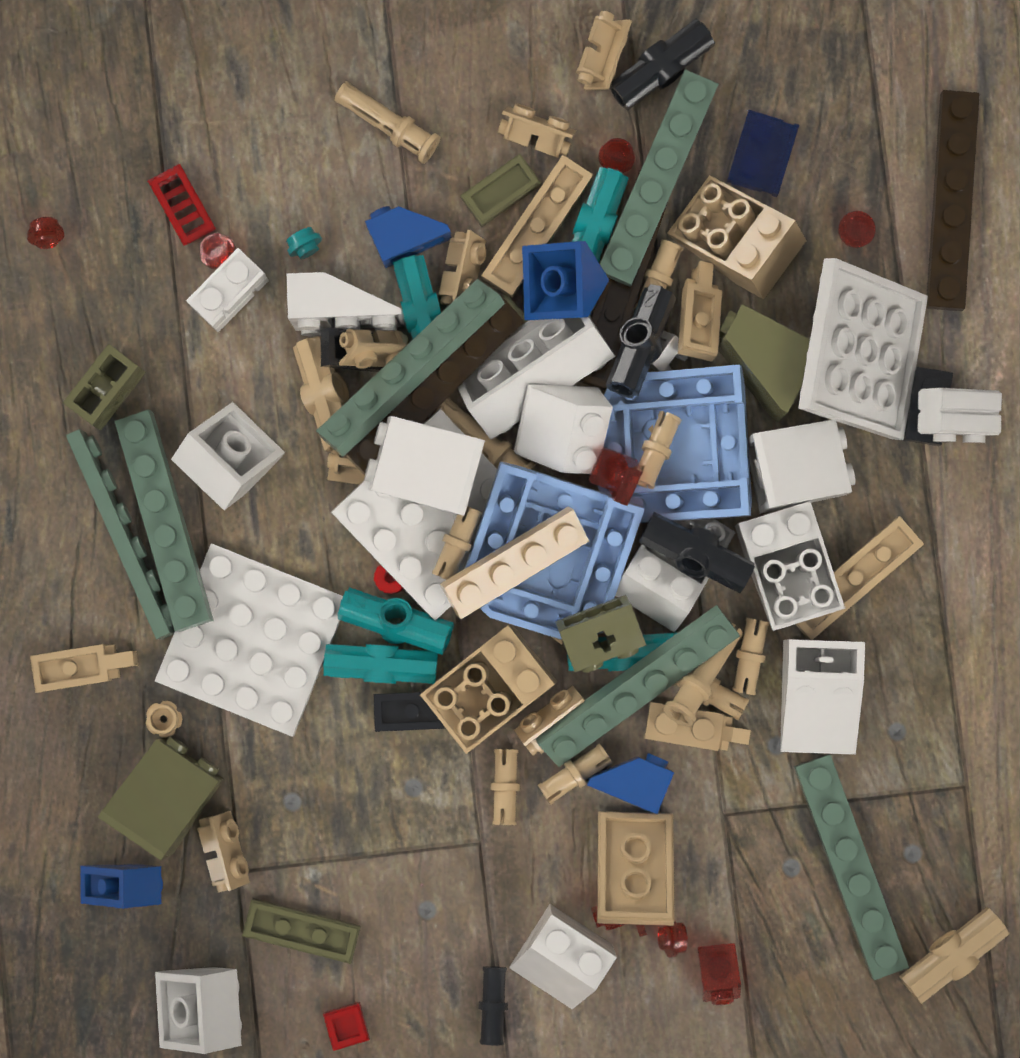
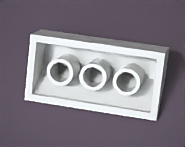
[458,316,615,440]

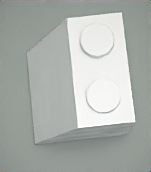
[364,416,485,516]
[748,420,855,514]
[509,904,617,1009]

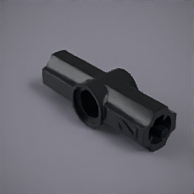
[609,18,715,111]
[606,284,676,399]
[639,512,755,593]

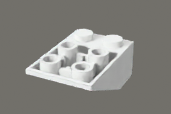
[287,272,405,336]
[735,501,845,631]
[615,518,735,632]
[780,639,865,755]

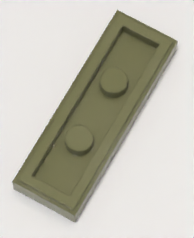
[242,898,361,964]

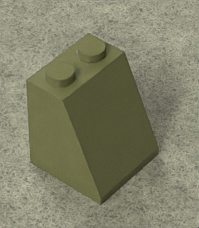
[718,304,810,422]
[98,736,224,860]

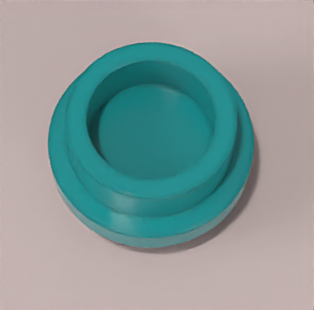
[286,227,322,259]

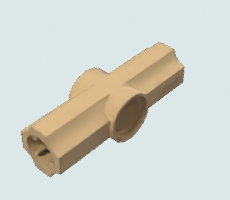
[293,336,349,452]
[899,907,1010,1004]

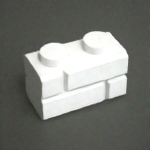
[186,248,269,332]
[918,388,1002,443]

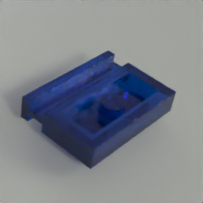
[726,110,799,197]

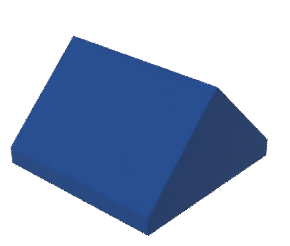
[522,241,609,320]

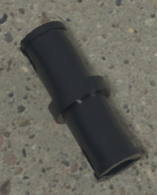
[478,966,508,1046]

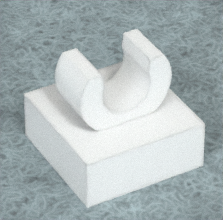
[649,331,687,372]

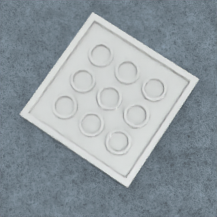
[798,258,928,440]
[331,409,497,621]
[155,543,343,737]

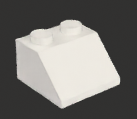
[514,384,613,474]
[171,402,285,510]
[155,967,242,1054]

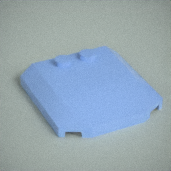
[597,365,752,523]
[465,461,645,640]

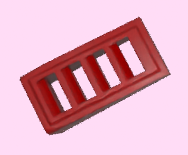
[148,164,216,246]

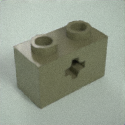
[63,344,146,430]
[555,595,646,672]

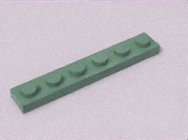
[600,69,719,287]
[316,279,505,457]
[115,409,214,632]
[66,429,175,640]
[536,605,740,767]
[793,754,909,980]

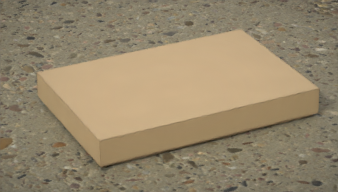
[597,811,675,926]

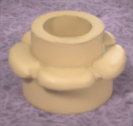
[146,701,182,738]

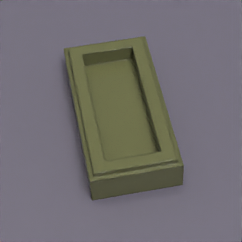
[460,154,541,227]

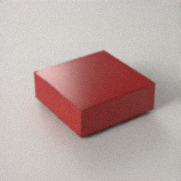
[323,1002,370,1051]

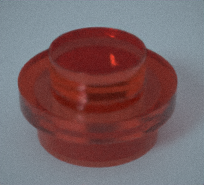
[598,138,635,173]
[838,211,876,248]
[27,217,65,249]
[200,233,236,269]
[658,921,688,958]

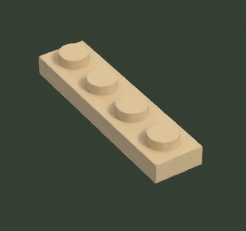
[481,155,593,298]
[440,506,589,619]
[796,516,924,640]

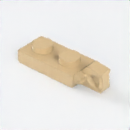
[677,261,722,362]
[30,644,139,693]
[644,702,751,751]

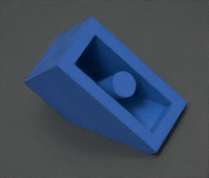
[365,206,451,268]
[586,753,674,814]
[80,864,163,909]

